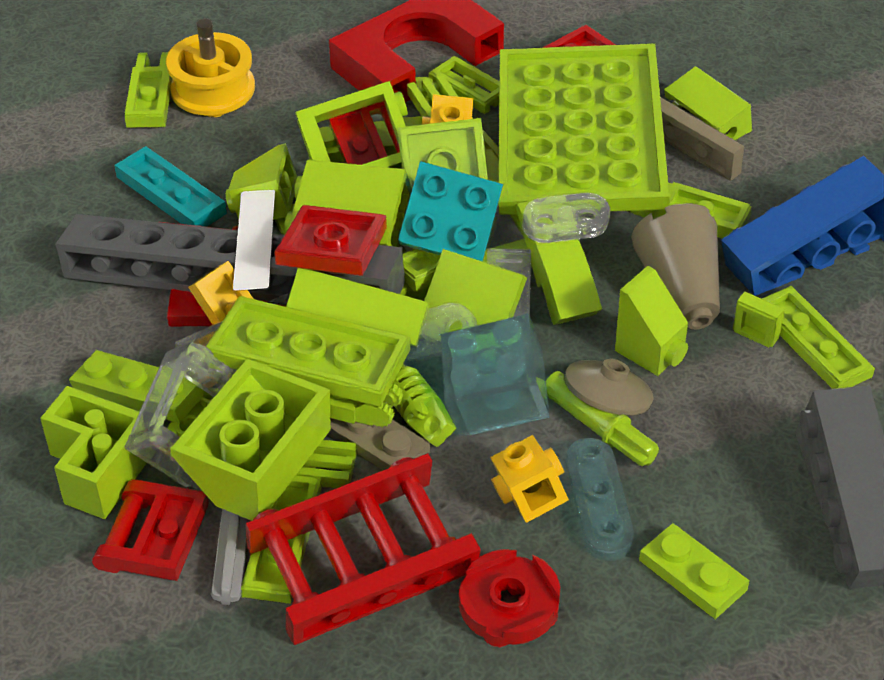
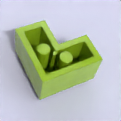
[40,386,155,519]

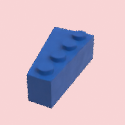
[721,156,884,296]

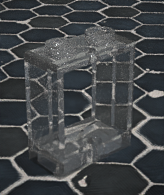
[124,341,237,491]

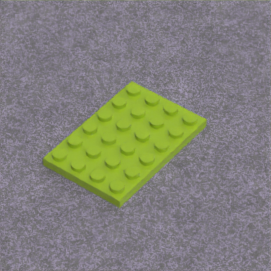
[498,44,670,215]

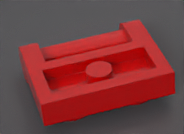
[327,101,400,165]
[92,480,209,581]

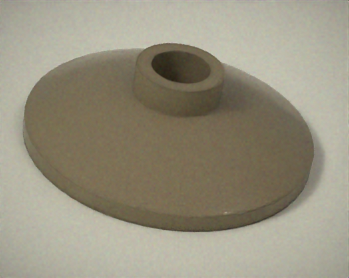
[564,359,654,415]

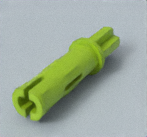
[543,371,659,466]

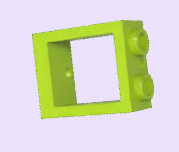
[296,81,408,169]

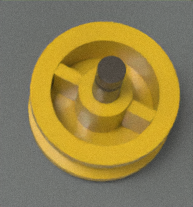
[166,18,255,117]

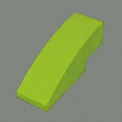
[516,195,602,325]

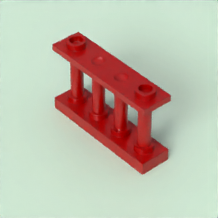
[246,453,481,645]

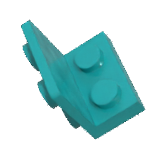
[398,161,503,262]

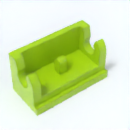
[664,66,752,140]

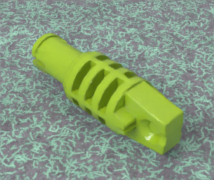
[393,363,456,447]

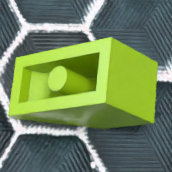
[225,143,297,220]
[615,266,688,376]

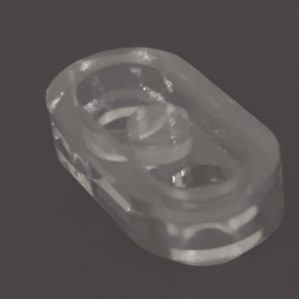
[522,193,610,243]
[405,303,477,362]

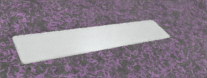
[233,190,275,290]

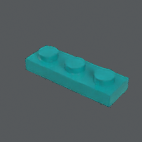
[114,146,227,227]

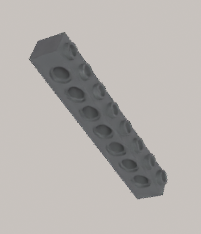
[56,214,405,303]

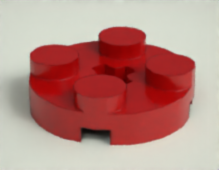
[459,549,560,647]

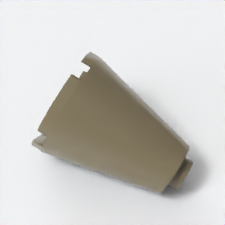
[631,203,720,330]

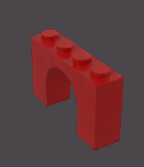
[329,0,504,102]

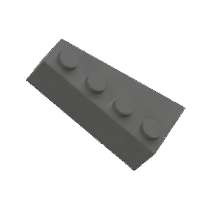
[795,385,884,589]

